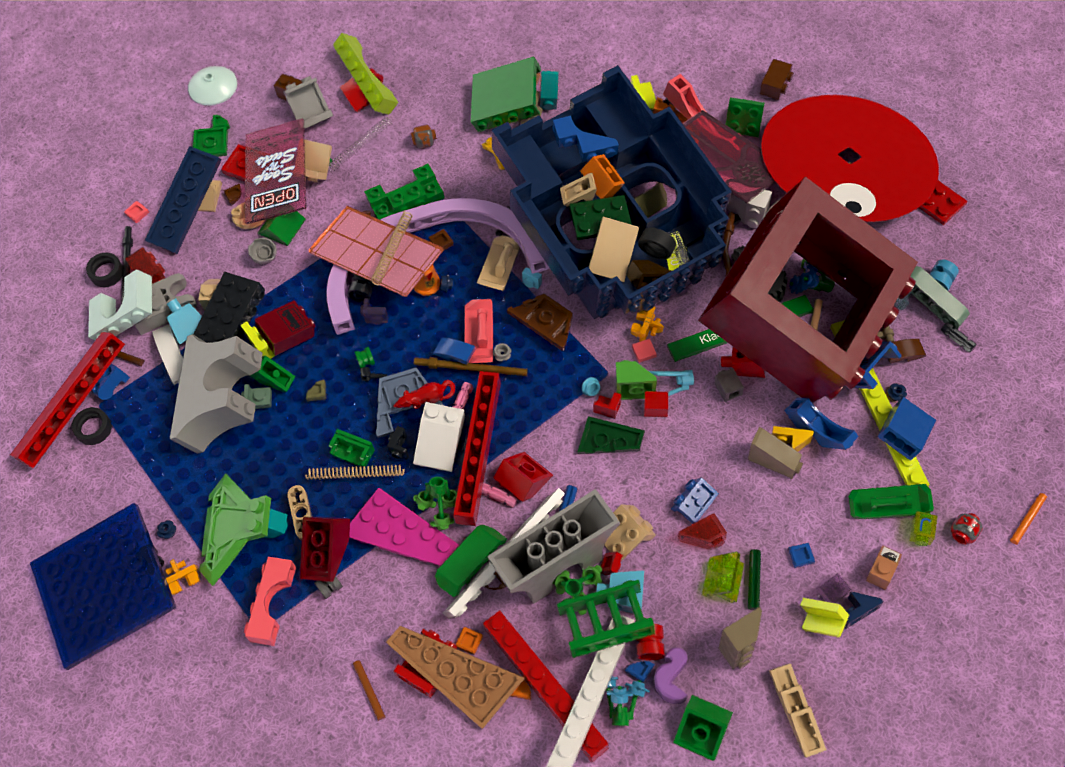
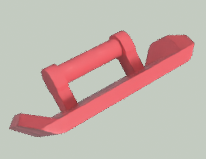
[465,299,493,363]

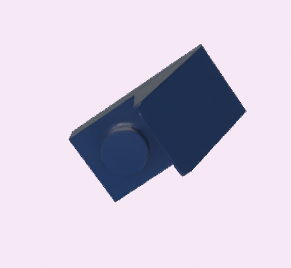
[844,592,884,629]

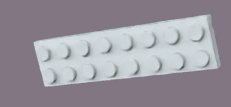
[443,488,564,618]

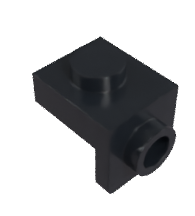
[387,426,409,460]

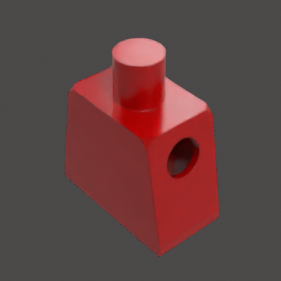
[721,347,765,378]

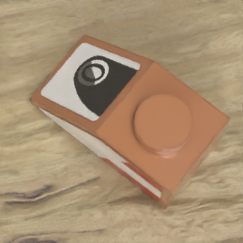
[866,545,902,590]

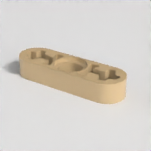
[288,485,312,541]

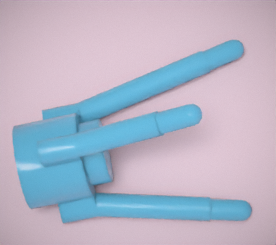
[649,370,694,396]

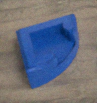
[625,661,655,683]

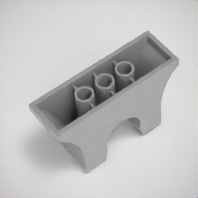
[170,334,262,454]
[488,489,620,604]

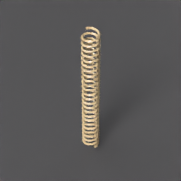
[371,211,413,286]
[305,465,405,480]

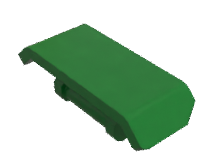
[849,484,934,519]
[435,524,507,597]

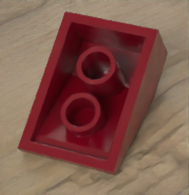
[300,517,350,582]

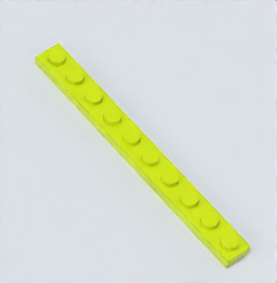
[830,320,930,487]

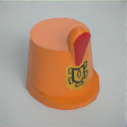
[413,264,441,296]

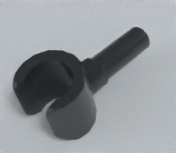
[360,367,387,382]

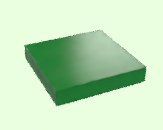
[193,126,228,157]

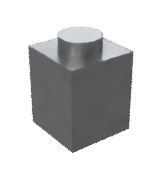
[714,368,744,402]

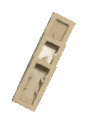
[769,663,826,758]

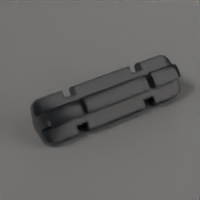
[941,322,977,352]

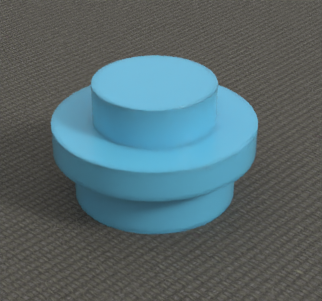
[582,377,600,396]

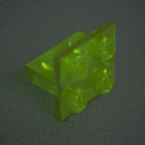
[702,552,744,603]

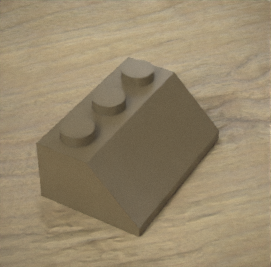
[718,607,762,669]

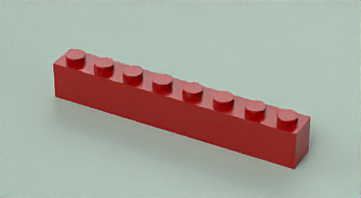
[10,332,125,468]
[453,371,501,526]
[483,610,609,763]

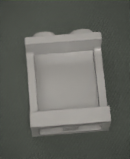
[283,76,333,129]

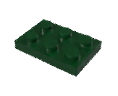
[569,195,632,240]

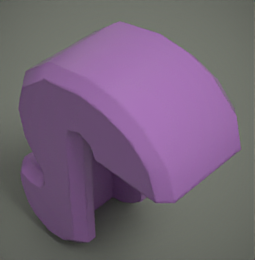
[653,647,688,704]

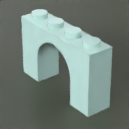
[88,269,152,340]

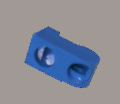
[91,364,130,400]

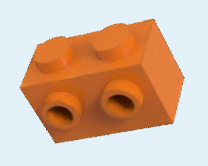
[580,154,625,199]

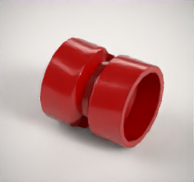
[636,624,665,660]

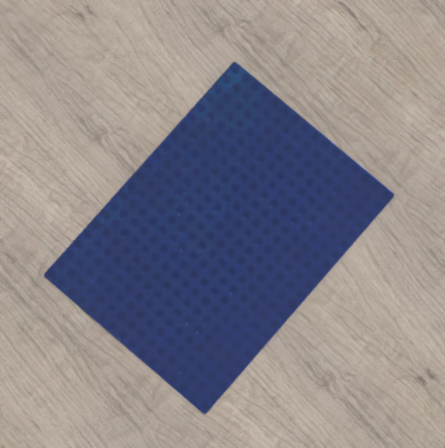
[99,199,608,620]

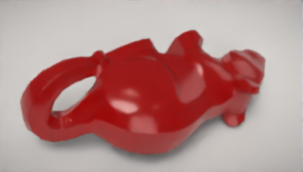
[394,380,455,409]

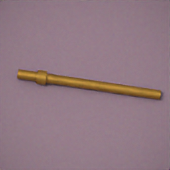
[414,357,528,376]

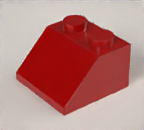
[493,452,553,502]

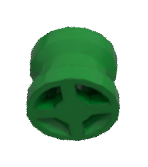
[354,346,375,368]

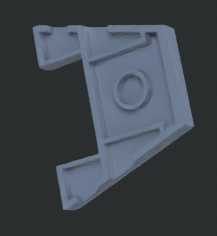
[376,368,444,438]

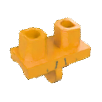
[631,306,664,342]
[160,559,200,595]

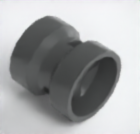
[315,576,343,599]

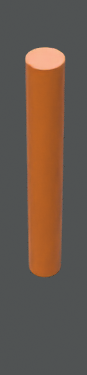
[1010,493,1047,545]

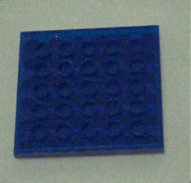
[30,503,177,670]

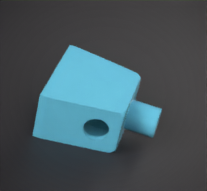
[167,298,202,345]
[597,571,644,614]

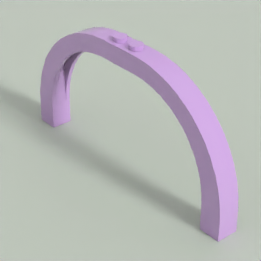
[327,198,549,335]

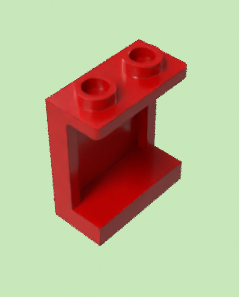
[394,629,458,698]

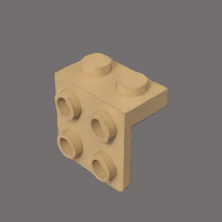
[286,139,332,182]
[604,504,656,561]

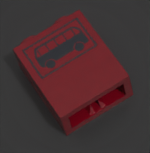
[255,300,315,356]

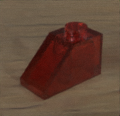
[678,513,727,549]

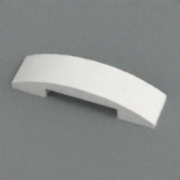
[152,324,183,385]

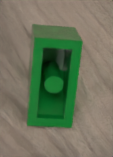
[249,355,295,392]

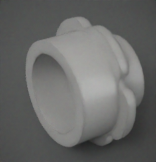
[493,343,511,361]

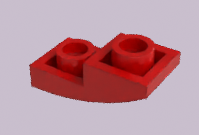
[340,77,370,112]

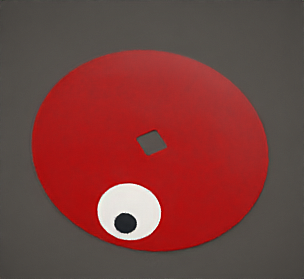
[761,95,939,222]

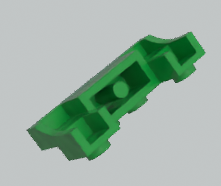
[364,164,445,221]

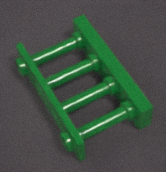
[557,580,655,658]

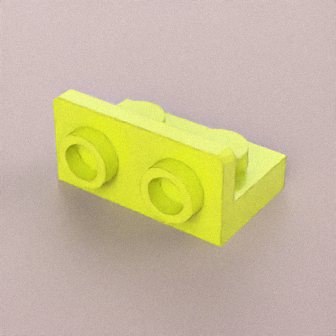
[241,322,275,359]

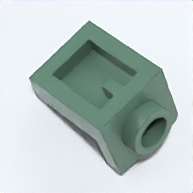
[241,384,272,409]

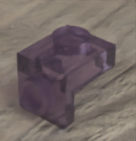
[360,298,388,324]
[816,573,852,604]

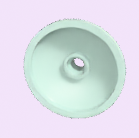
[188,66,237,106]

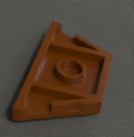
[507,293,573,351]

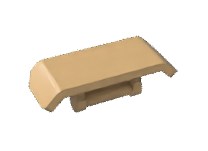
[477,235,520,291]

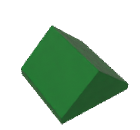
[258,204,306,246]

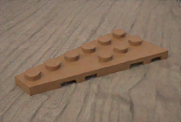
[386,626,525,729]

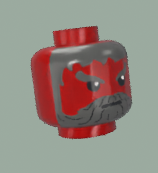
[951,513,983,545]

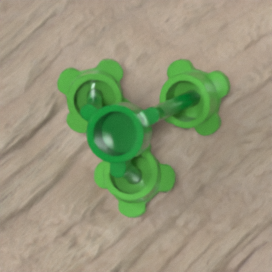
[413,477,458,530]
[552,565,602,615]

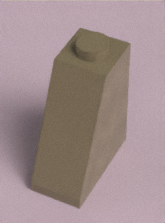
[748,427,803,479]

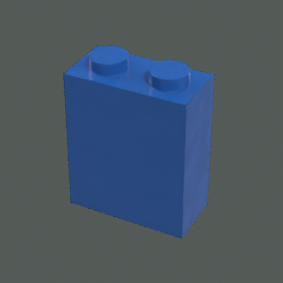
[877,397,936,461]

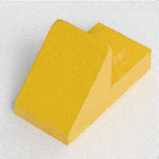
[771,426,814,451]

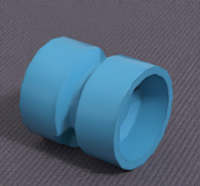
[929,259,959,291]

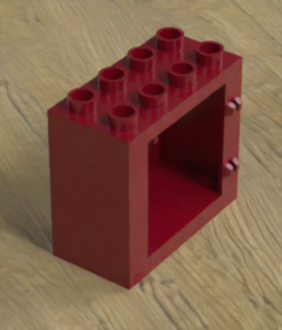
[698,177,918,403]

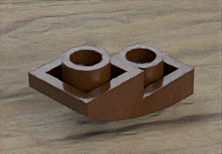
[887,339,926,364]

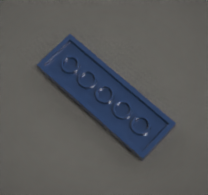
[145,146,222,254]

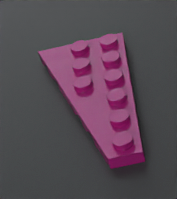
[349,488,460,567]

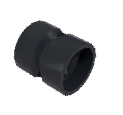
[347,273,375,303]

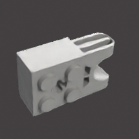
[122,273,197,335]

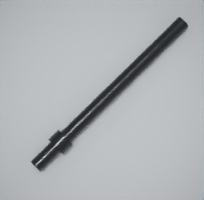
[121,226,133,305]

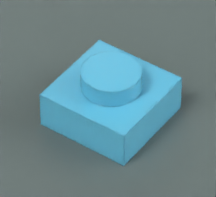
[522,267,542,289]

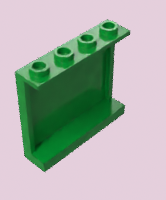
[471,56,541,131]

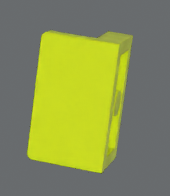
[631,75,656,110]
[800,598,849,637]

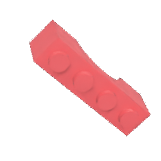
[244,557,296,646]

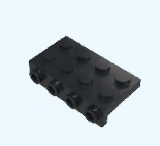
[193,271,265,343]

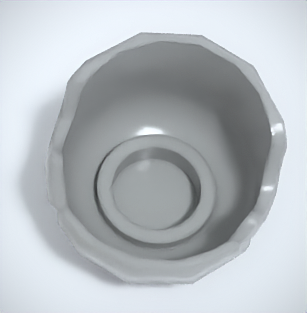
[248,237,277,265]

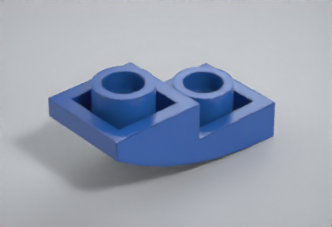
[433,338,475,365]

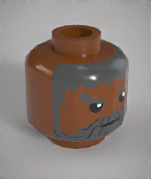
[411,124,437,149]

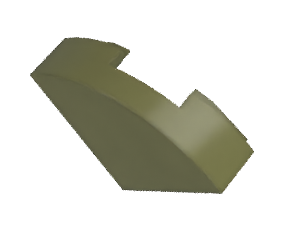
[306,380,326,402]

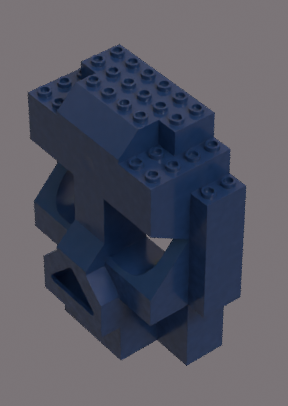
[492,65,732,319]

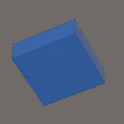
[788,543,815,568]

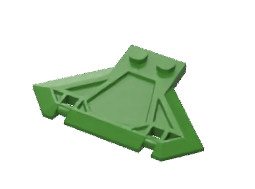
[199,473,271,586]

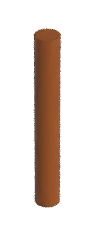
[353,660,386,721]

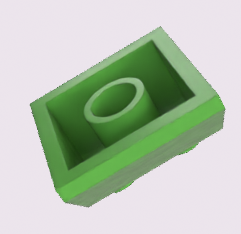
[616,360,657,400]

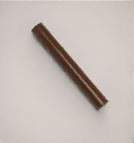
[116,351,145,367]

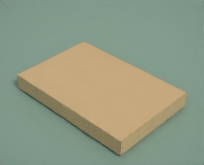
[589,217,639,282]

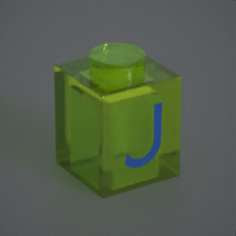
[910,511,938,546]

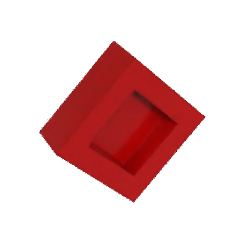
[601,551,623,575]

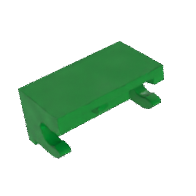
[329,429,375,468]

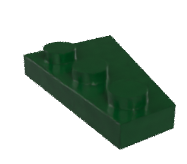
[577,416,645,454]

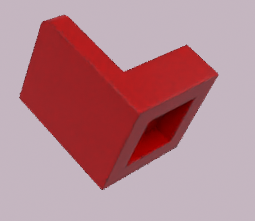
[644,391,668,417]
[593,392,622,419]

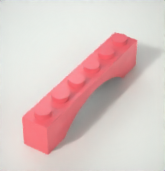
[663,74,750,165]

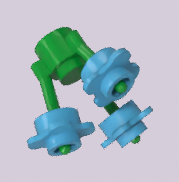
[606,676,650,726]

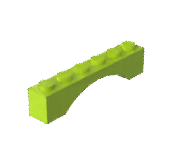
[333,33,399,115]

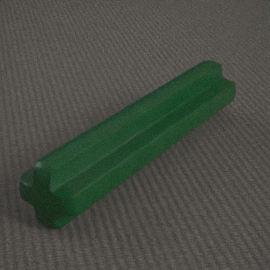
[748,549,761,610]

